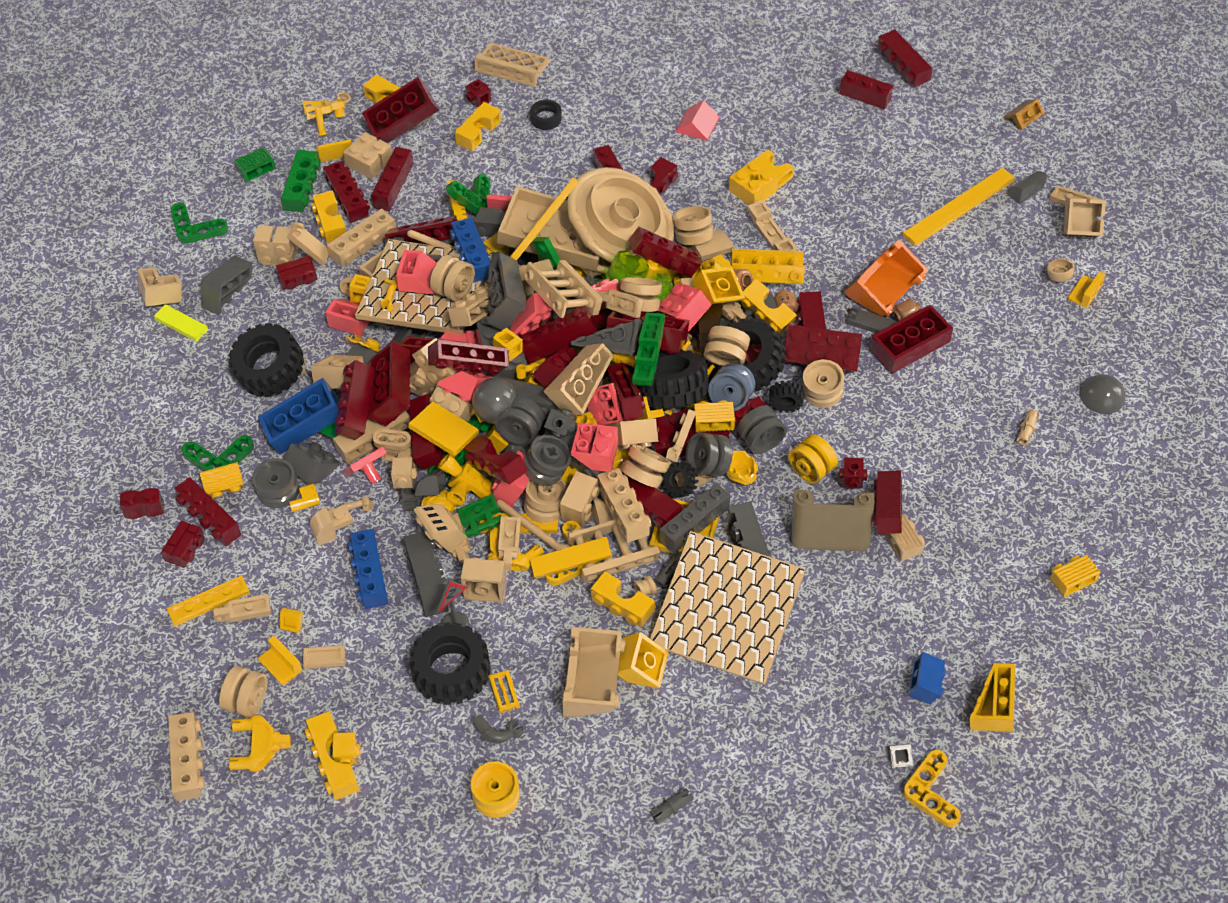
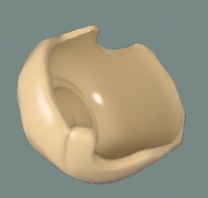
[1047,258,1074,283]

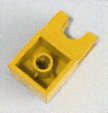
[729,150,794,205]

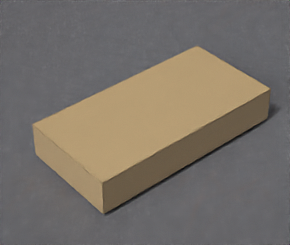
[303,645,345,669]

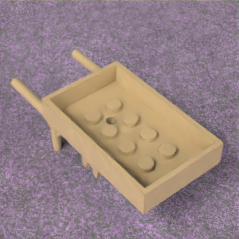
[497,186,631,279]

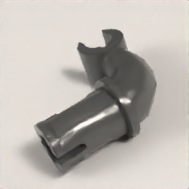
[472,715,523,744]

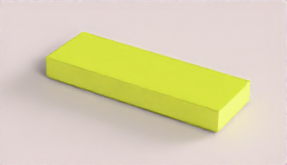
[154,304,208,342]

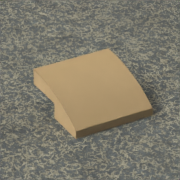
[690,229,734,261]

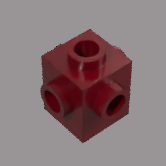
[465,79,492,107]
[839,457,867,489]

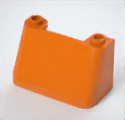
[844,240,929,317]

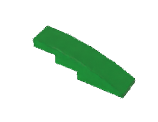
[632,312,665,386]

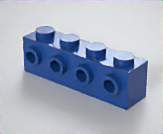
[449,217,491,283]
[348,528,389,609]

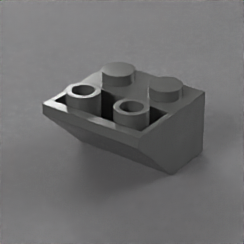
[284,442,341,484]

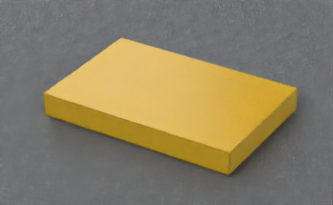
[409,401,479,457]

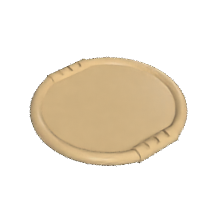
[567,168,674,267]

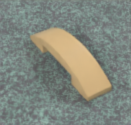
[747,200,799,251]

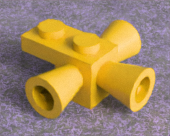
[438,453,493,506]

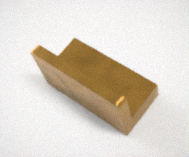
[1003,98,1045,130]

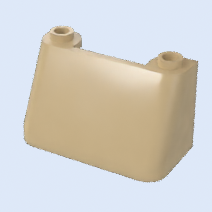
[563,627,625,718]

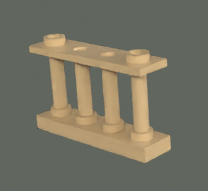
[524,260,603,318]
[568,520,660,584]

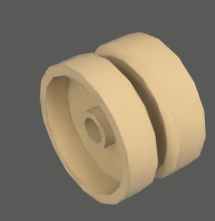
[673,206,714,245]
[430,255,475,301]
[620,277,662,312]
[703,326,750,366]
[803,359,844,408]
[620,444,671,488]
[524,479,568,523]
[219,665,267,718]

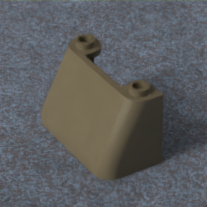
[791,490,874,552]

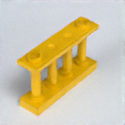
[731,249,805,284]

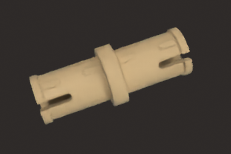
[1016,409,1039,446]

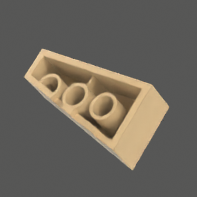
[543,343,614,416]

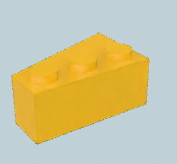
[970,663,1016,732]

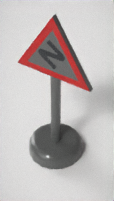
[437,580,470,627]

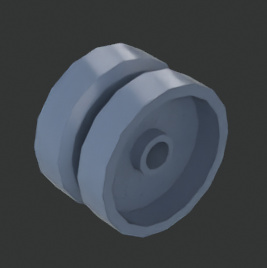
[708,363,756,411]

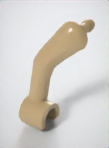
[328,497,374,511]

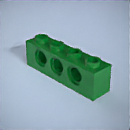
[281,150,321,212]

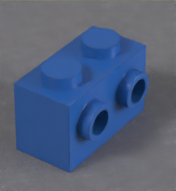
[908,652,946,705]

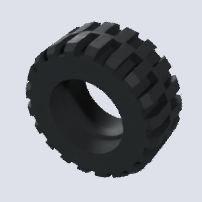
[712,318,786,391]
[228,323,304,397]
[634,349,709,410]
[409,623,490,705]

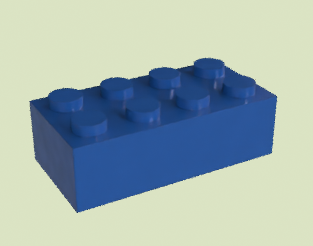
[258,378,339,454]

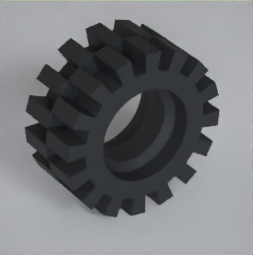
[769,380,803,413]
[661,462,699,498]

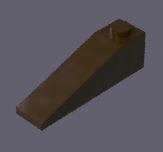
[696,303,724,363]

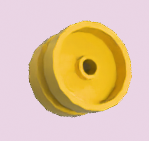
[788,434,838,484]
[471,761,520,818]

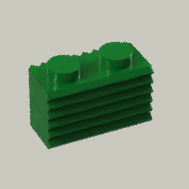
[234,147,276,183]

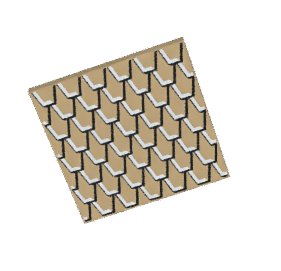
[355,239,492,335]
[650,531,806,685]

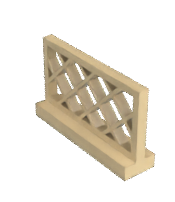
[475,42,550,87]

